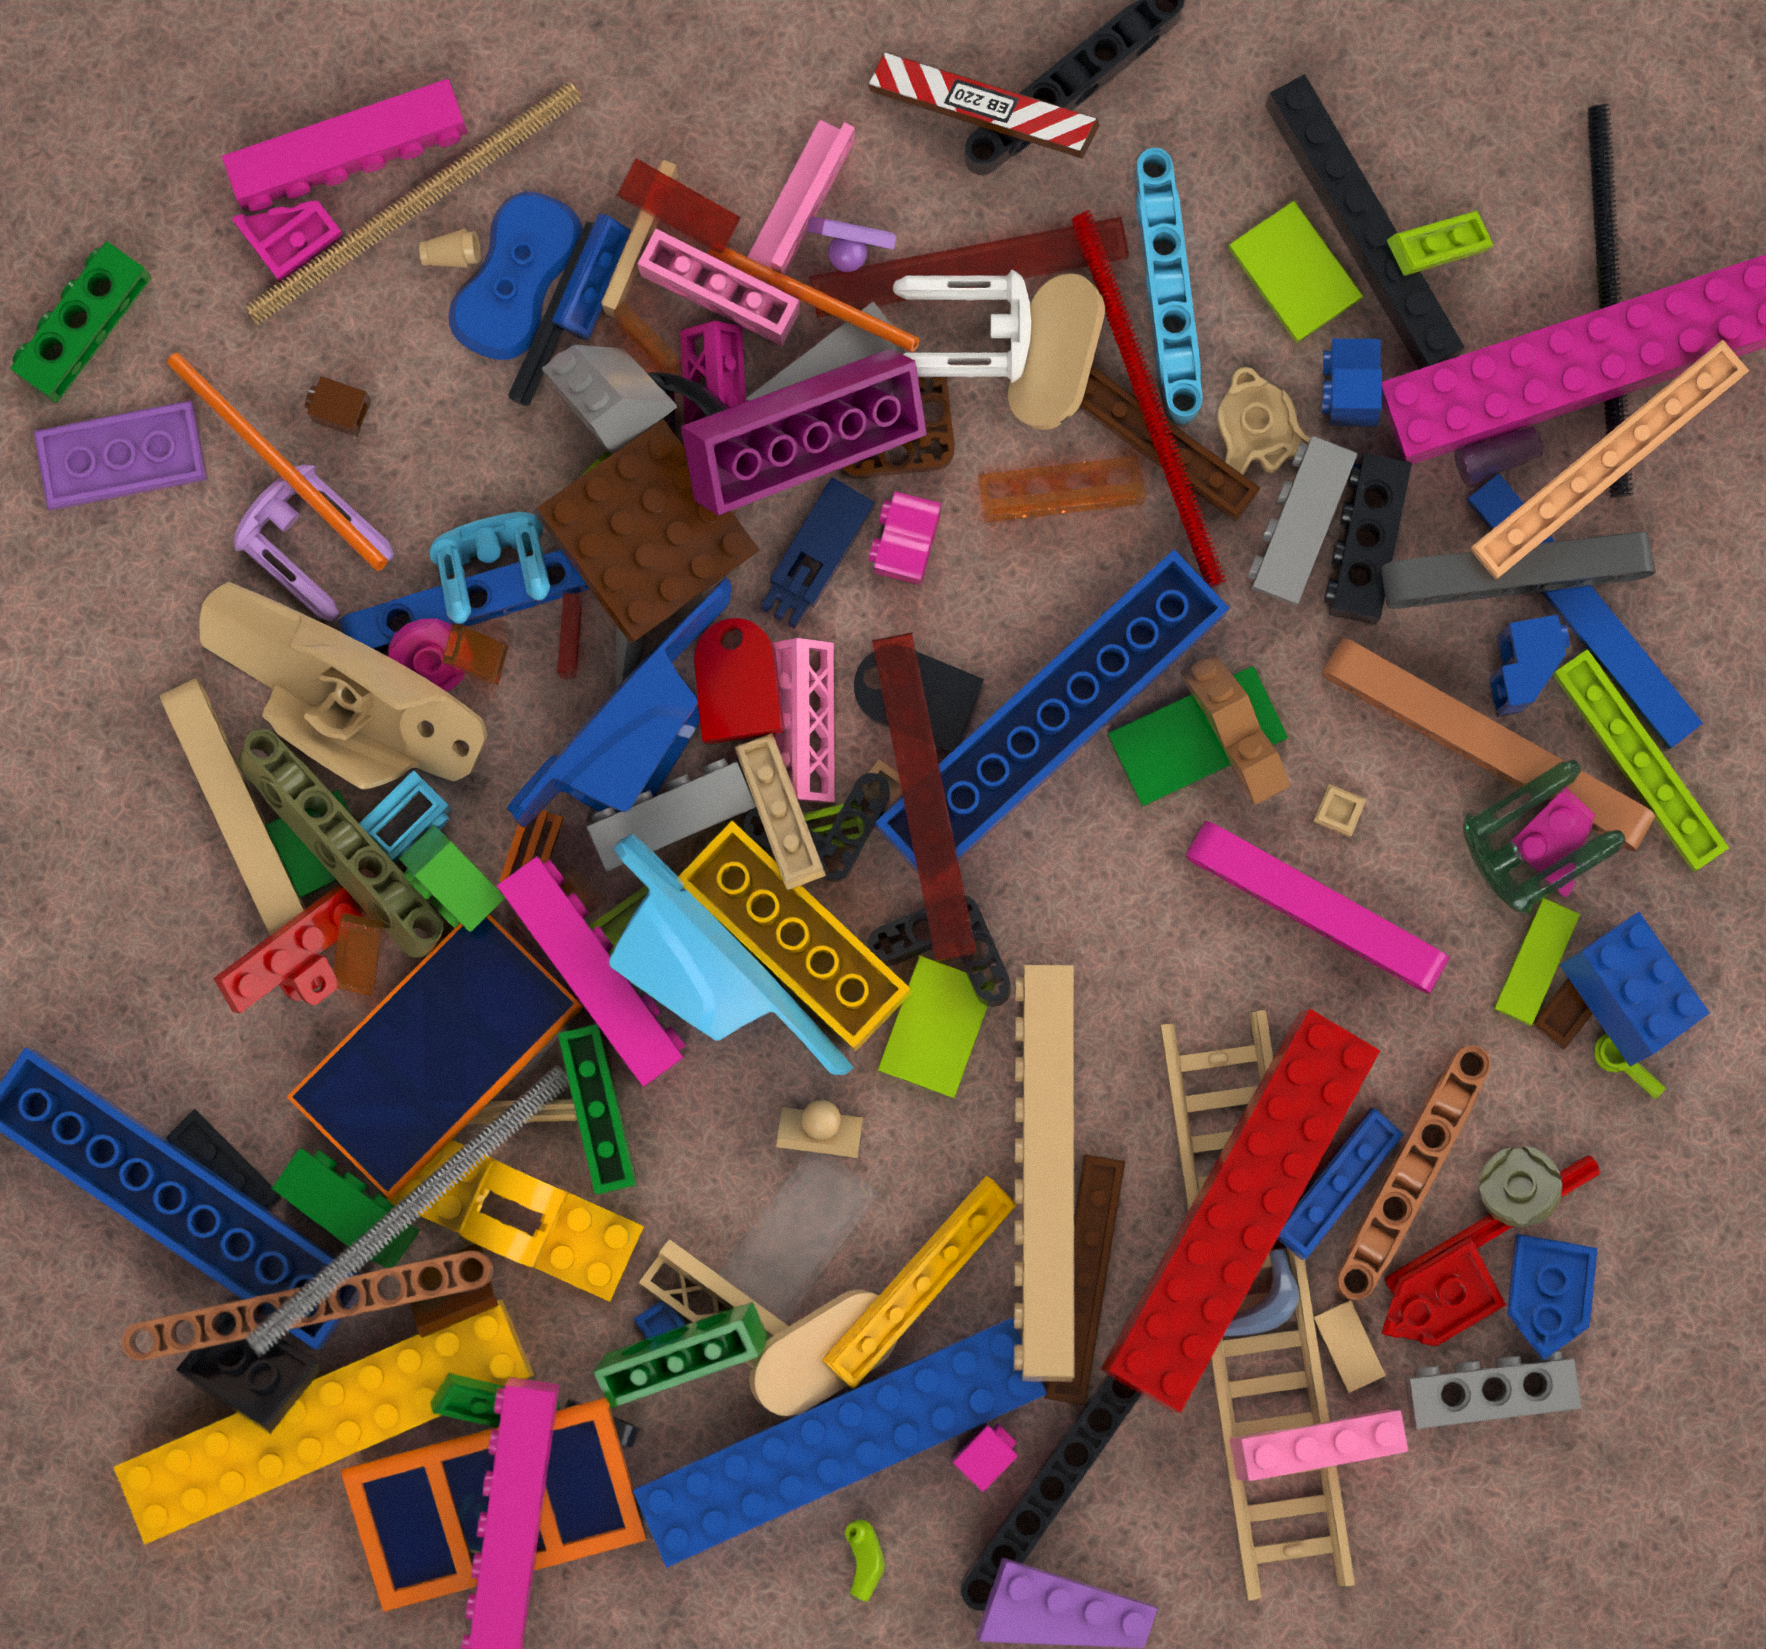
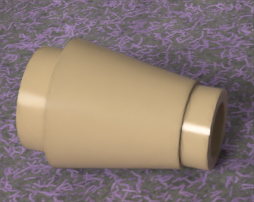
[419,228,481,268]

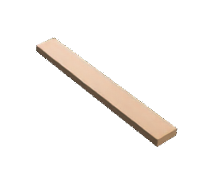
[1470,340,1749,580]

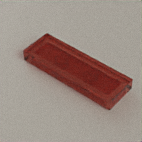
[616,158,741,254]

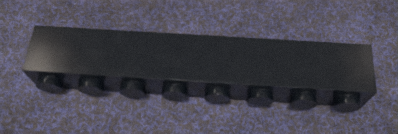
[1265,74,1464,369]

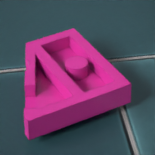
[232,200,343,282]
[1509,787,1595,898]

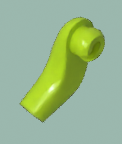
[844,1519,885,1602]

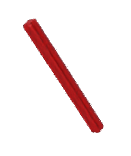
[1384,1156,1601,1295]

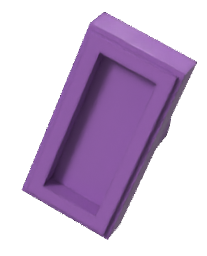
[806,216,896,272]

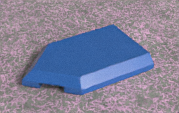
[1507,1234,1598,1361]

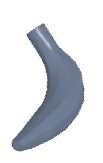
[1224,1249,1299,1336]

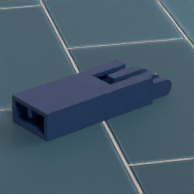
[760,477,875,629]

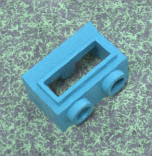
[359,770,452,864]

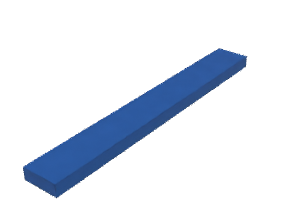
[1466,473,1703,750]

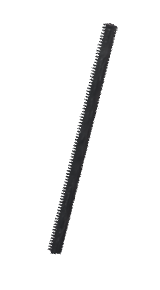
[1587,104,1633,498]

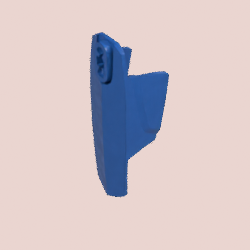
[507,576,731,827]

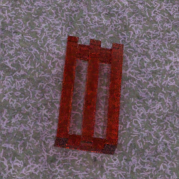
[557,593,582,680]

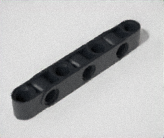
[964,0,1185,175]

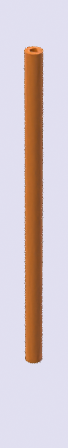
[167,353,388,571]

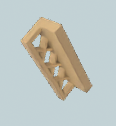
[638,1239,789,1368]

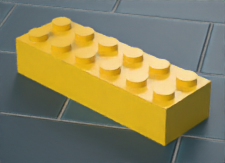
[678,821,912,1052]

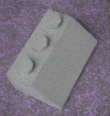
[541,345,677,455]

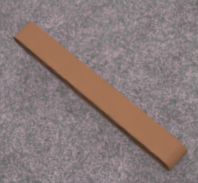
[1321,638,1656,852]
[122,1251,493,1361]

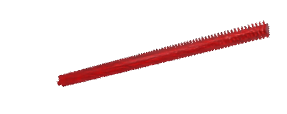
[1071,210,1227,589]

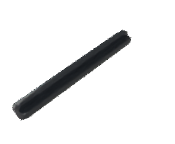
[508,222,594,406]

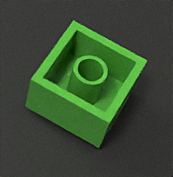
[399,825,505,932]

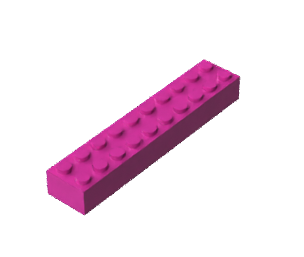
[1381,254,1766,465]

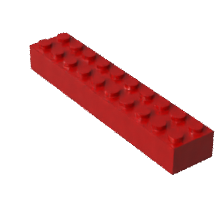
[1100,1009,1381,1413]

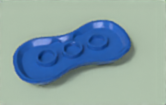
[449,192,583,360]

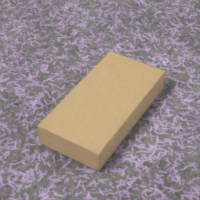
[1313,1300,1386,1393]

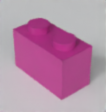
[952,1423,1018,1492]

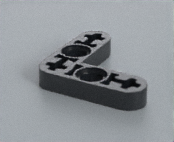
[743,773,890,883]
[867,895,1011,1007]

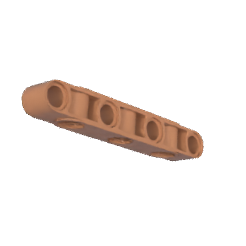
[1334,1045,1491,1300]

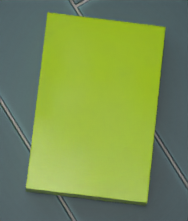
[1228,201,1363,344]
[878,956,996,1099]

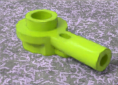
[1593,1033,1666,1099]

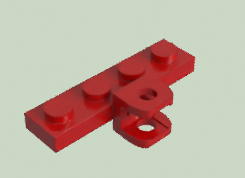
[213,885,364,1014]

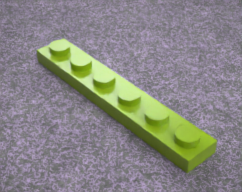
[1552,649,1729,872]

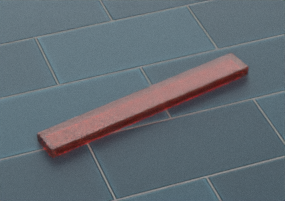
[809,217,1129,318]
[872,633,976,962]

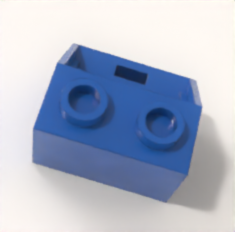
[1489,614,1570,717]

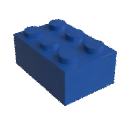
[1560,912,1710,1066]

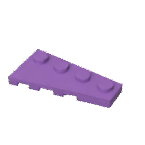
[975,1558,1158,1648]

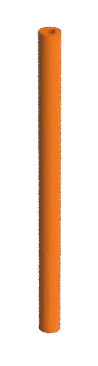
[708,242,920,353]

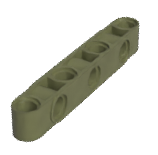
[238,729,443,958]

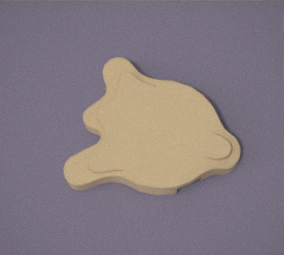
[1216,367,1311,475]

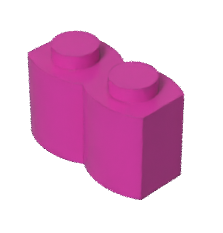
[868,491,941,585]

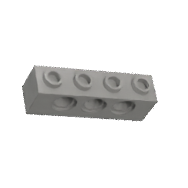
[1405,1351,1581,1429]

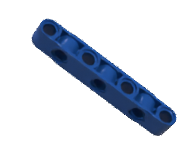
[338,550,590,653]

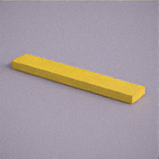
[822,1176,1017,1390]

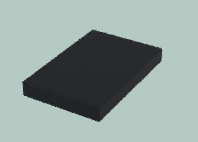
[176,1311,322,1434]

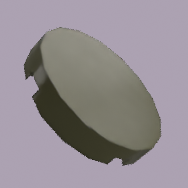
[1479,1146,1562,1227]

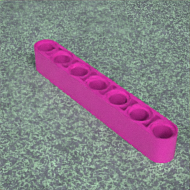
[1185,821,1450,994]

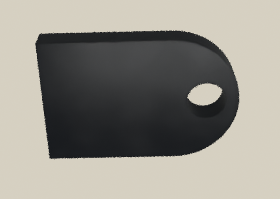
[854,645,984,753]

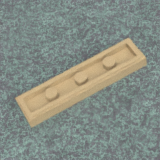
[601,160,678,319]
[735,733,826,890]

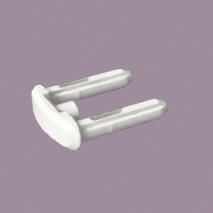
[893,270,1031,383]

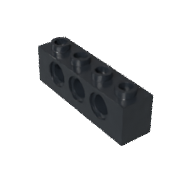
[1324,453,1412,625]

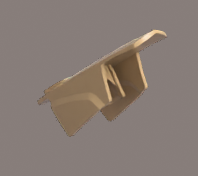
[199,582,488,789]

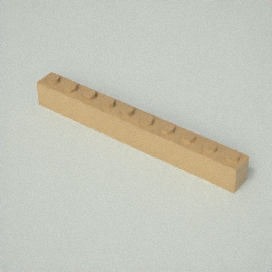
[1014,965,1074,1382]

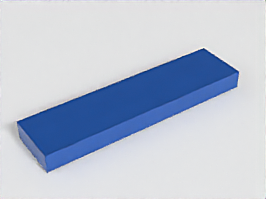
[1277,1108,1404,1260]

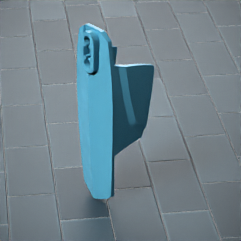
[609,833,854,1075]

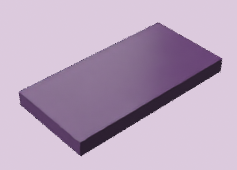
[34,401,207,511]

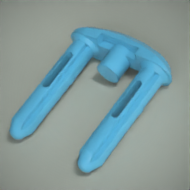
[430,512,550,624]

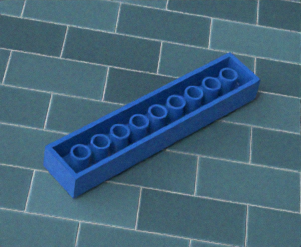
[875,549,1230,887]
[0,1047,361,1350]
[633,1317,1047,1568]

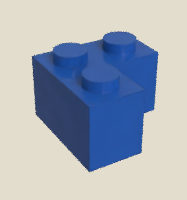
[1322,338,1382,427]

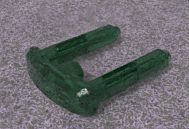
[1463,760,1626,914]

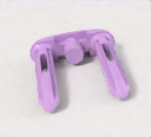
[233,464,394,621]

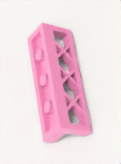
[747,120,855,275]
[773,638,835,803]

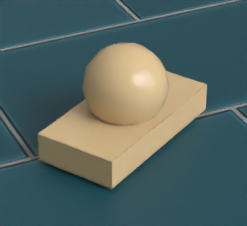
[776,1099,863,1158]

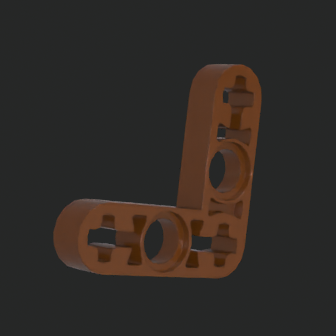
[841,377,954,479]

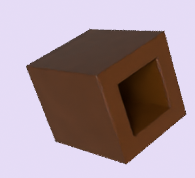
[305,376,371,437]

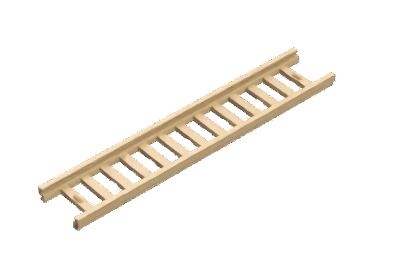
[1160,1010,1355,1601]

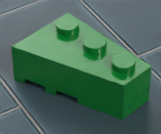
[271,1148,420,1268]

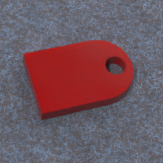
[694,618,784,745]

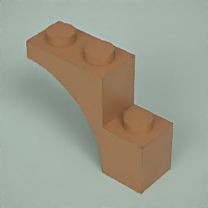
[1180,653,1291,805]

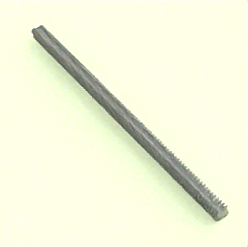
[245,1065,569,1356]

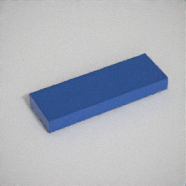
[552,214,632,340]

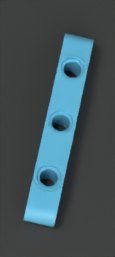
[1135,148,1203,425]

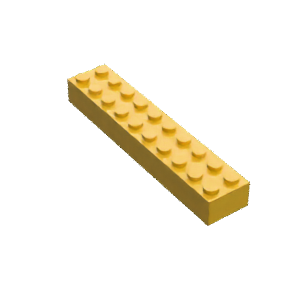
[113,1299,534,1544]

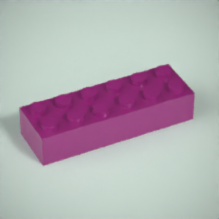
[681,348,927,515]

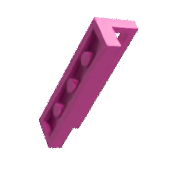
[680,320,746,425]

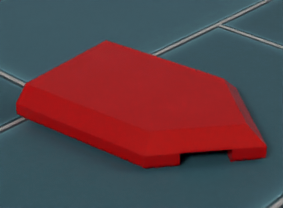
[1381,1237,1506,1347]

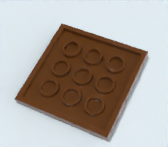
[533,419,760,644]

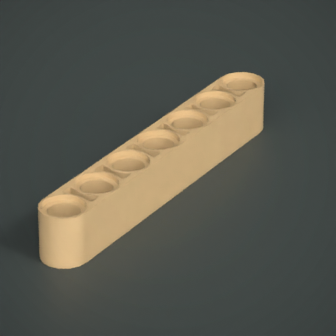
[160,678,306,935]

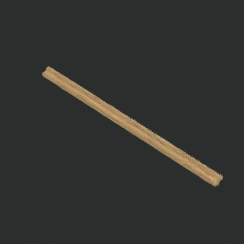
[245,82,582,325]

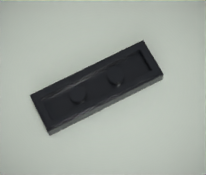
[166,1109,280,1209]

